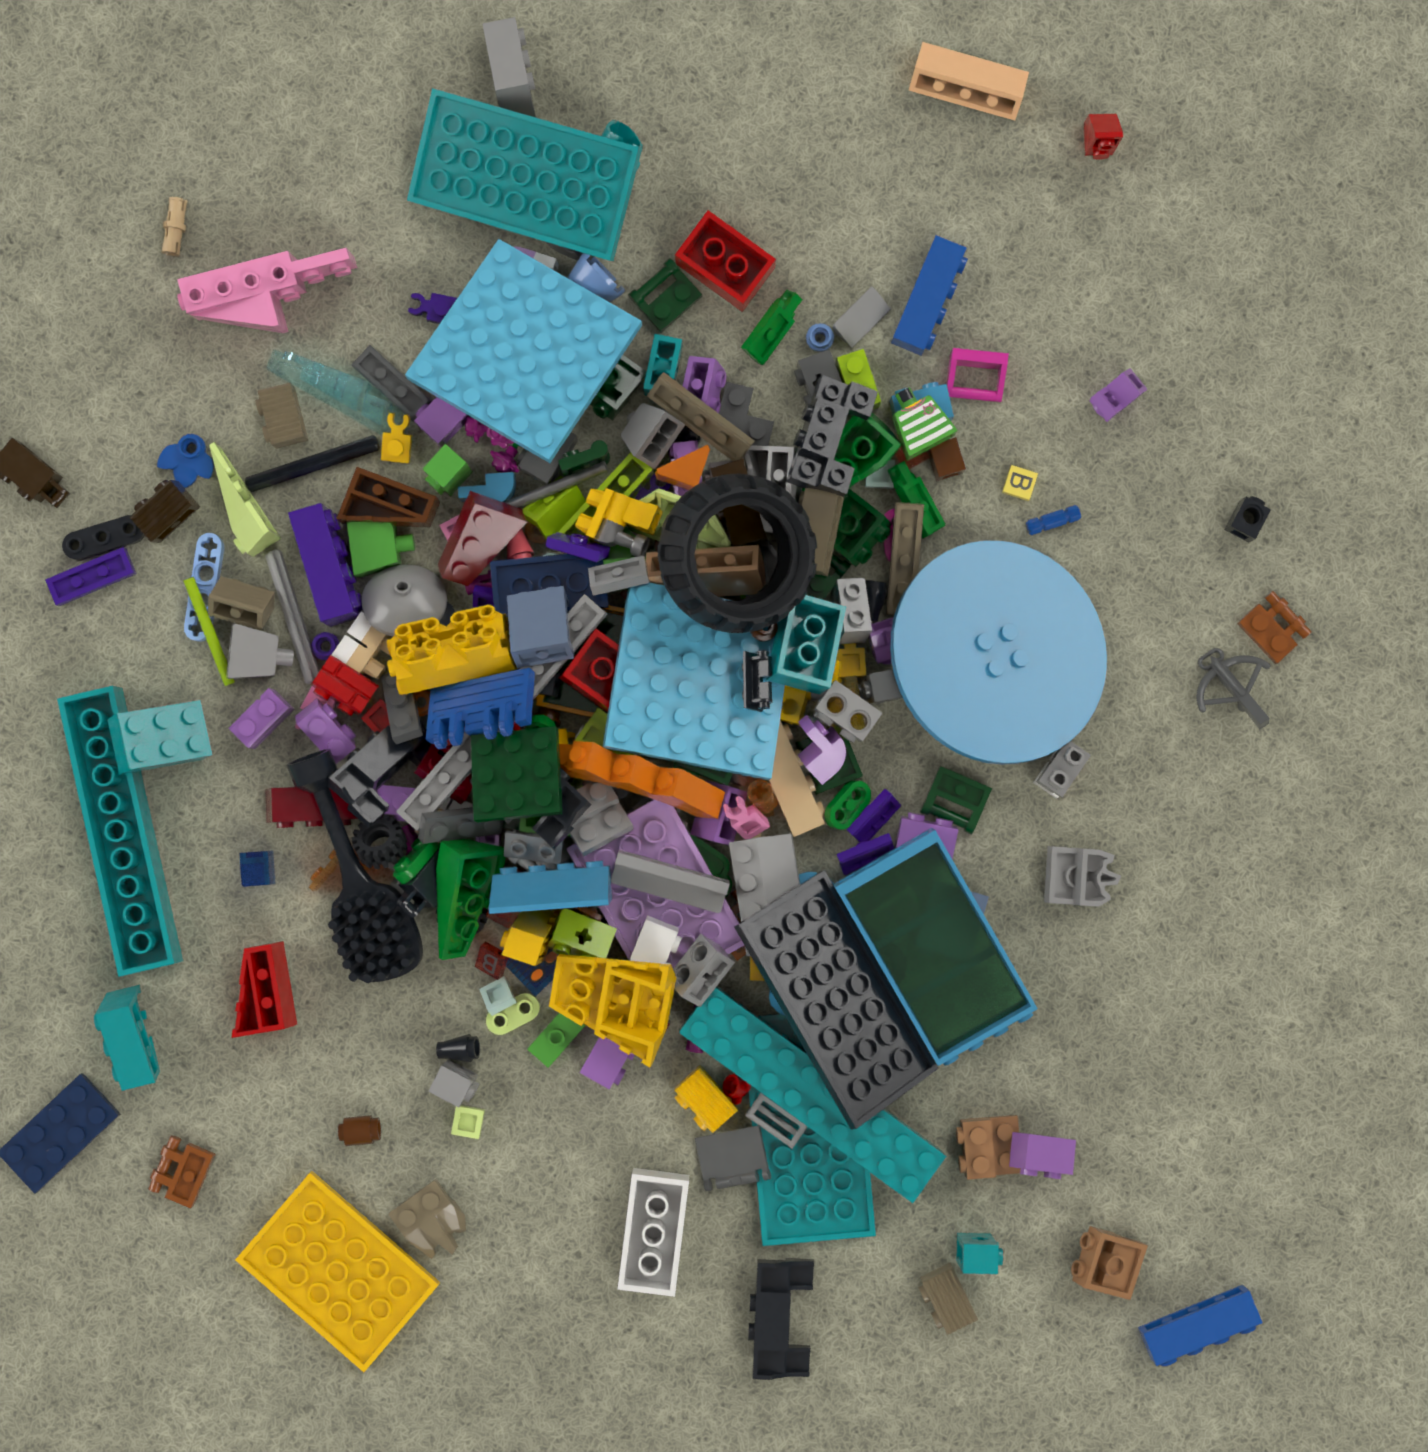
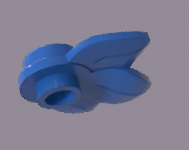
[157,434,214,488]

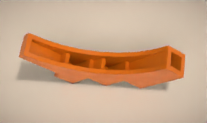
[559,741,725,819]

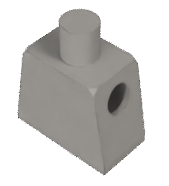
[621,403,685,469]
[226,624,294,679]

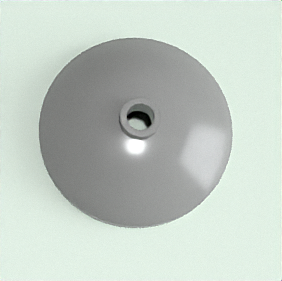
[362,564,447,636]

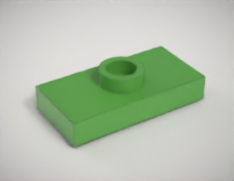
[527,1013,586,1068]

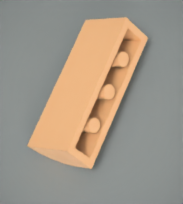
[909,42,1029,121]
[646,545,766,597]

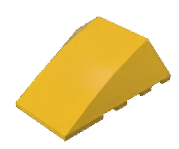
[549,954,676,1068]

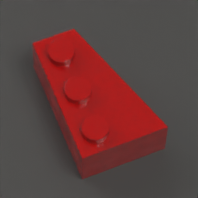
[231,941,298,1038]

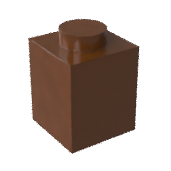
[927,437,966,482]

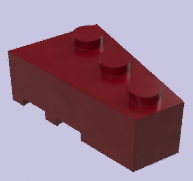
[265,787,358,828]

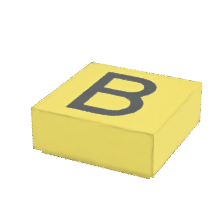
[1002,465,1038,501]

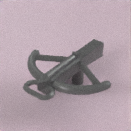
[1196,648,1271,730]

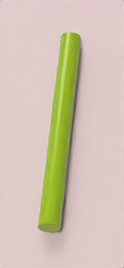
[183,577,235,686]

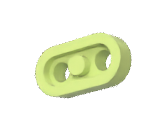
[486,993,540,1035]

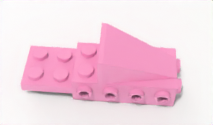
[177,248,357,333]

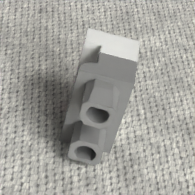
[1033,741,1091,799]

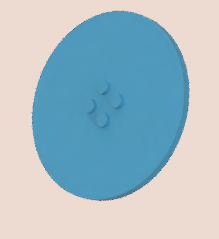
[890,541,1107,765]

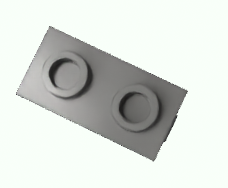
[504,829,564,864]

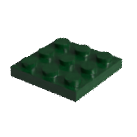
[471,726,562,823]

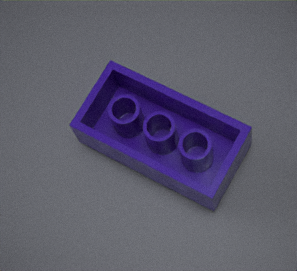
[288,503,363,627]

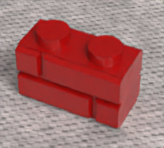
[311,655,379,716]

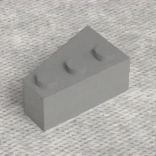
[483,17,536,118]

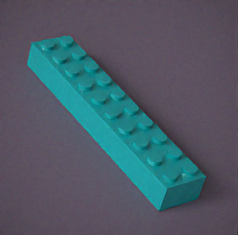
[57,685,183,977]
[679,986,947,1203]

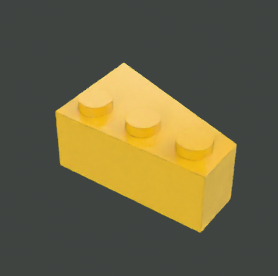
[500,909,562,966]

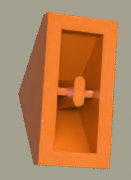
[655,445,710,490]

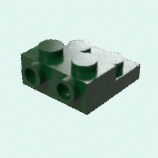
[590,355,647,421]
[834,489,892,567]

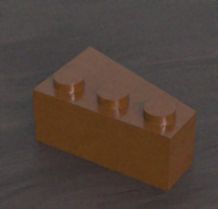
[336,467,440,528]

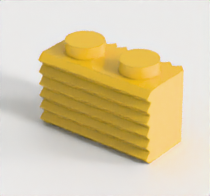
[674,1065,738,1133]

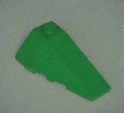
[802,412,902,491]
[436,839,506,960]

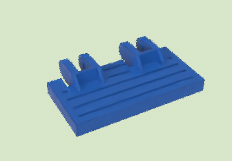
[426,668,535,749]

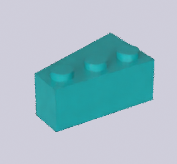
[94,984,160,1091]

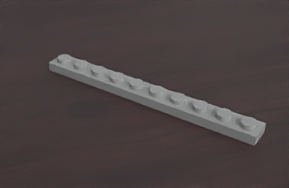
[396,594,607,831]

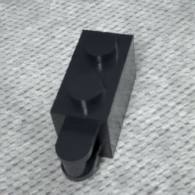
[396,843,441,918]

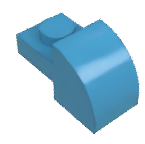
[458,472,516,503]

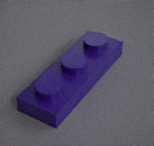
[45,547,137,606]

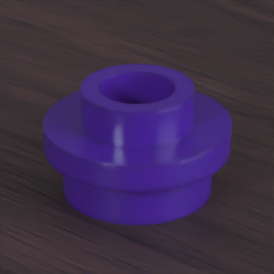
[311,632,340,660]

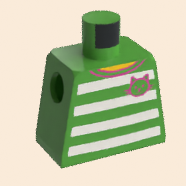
[892,387,957,461]

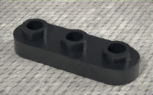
[62,515,145,560]

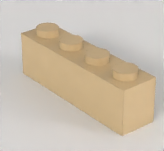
[768,721,825,837]

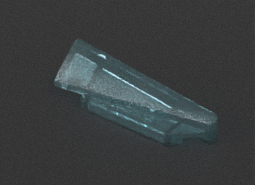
[266,349,395,436]

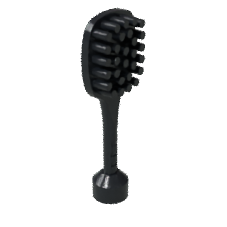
[286,749,423,983]

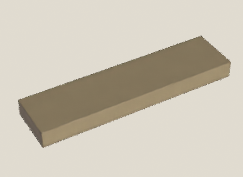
[647,372,754,461]
[886,502,924,615]

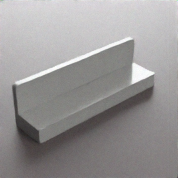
[611,850,730,913]

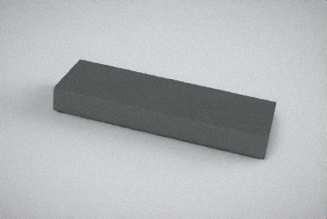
[351,345,432,422]

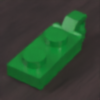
[741,290,803,365]
[887,461,946,539]

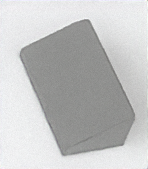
[832,286,891,349]

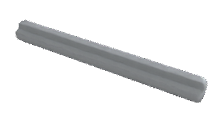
[265,550,319,684]

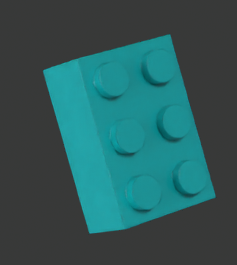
[766,595,846,695]
[107,700,212,775]

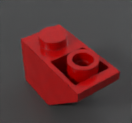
[1084,114,1123,160]

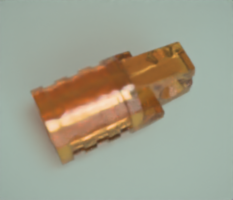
[747,779,779,817]

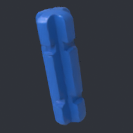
[1026,505,1081,535]

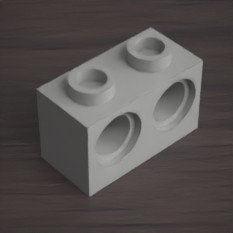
[831,578,872,644]
[814,680,882,743]
[673,934,735,1007]
[428,1059,480,1107]

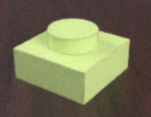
[451,1105,485,1139]

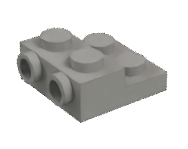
[570,780,633,857]

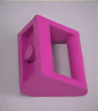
[947,348,1009,402]

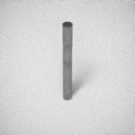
[504,461,608,508]

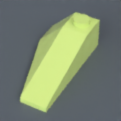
[209,442,281,557]

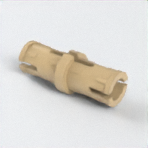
[161,197,188,257]

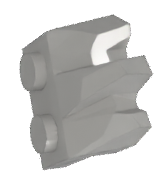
[1044,846,1121,907]

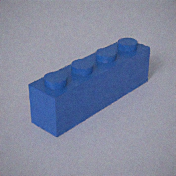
[891,235,968,356]
[1138,1285,1263,1366]

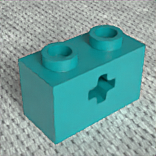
[643,334,683,396]
[956,1233,1003,1274]

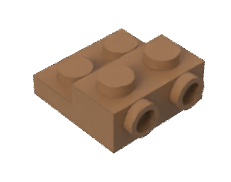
[956,1115,1020,1180]
[1071,1226,1148,1300]

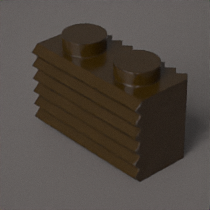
[130,480,200,543]

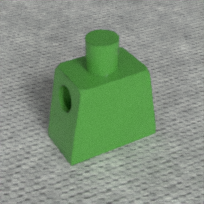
[347,522,415,578]

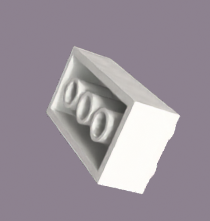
[618,1168,689,1297]

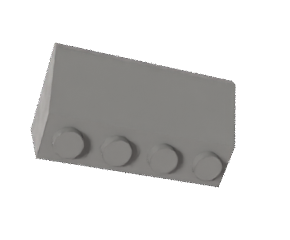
[729,834,800,956]

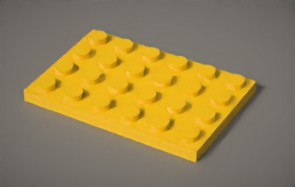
[235,1171,440,1372]

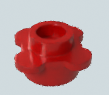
[722,1073,751,1105]

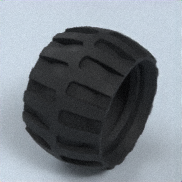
[658,474,817,633]

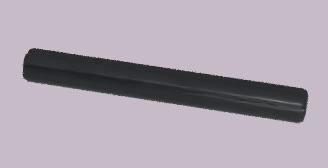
[245,435,380,492]

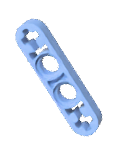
[184,533,224,642]

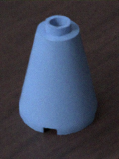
[567,253,625,302]

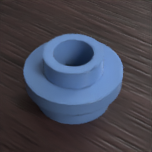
[806,323,834,352]

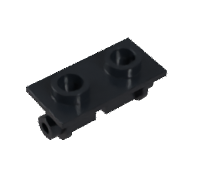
[742,650,773,712]

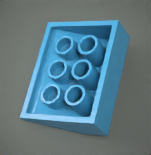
[489,861,612,914]

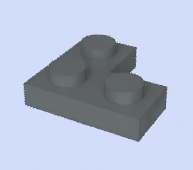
[719,382,774,446]

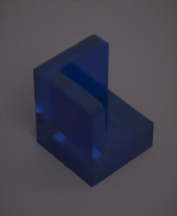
[239,850,276,887]

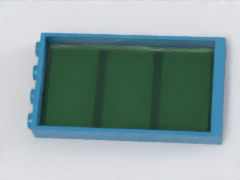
[833,828,1038,1066]

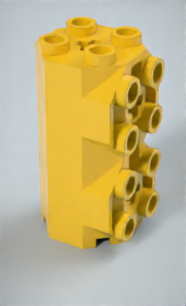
[387,605,518,695]

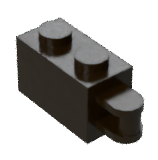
[0,438,70,508]

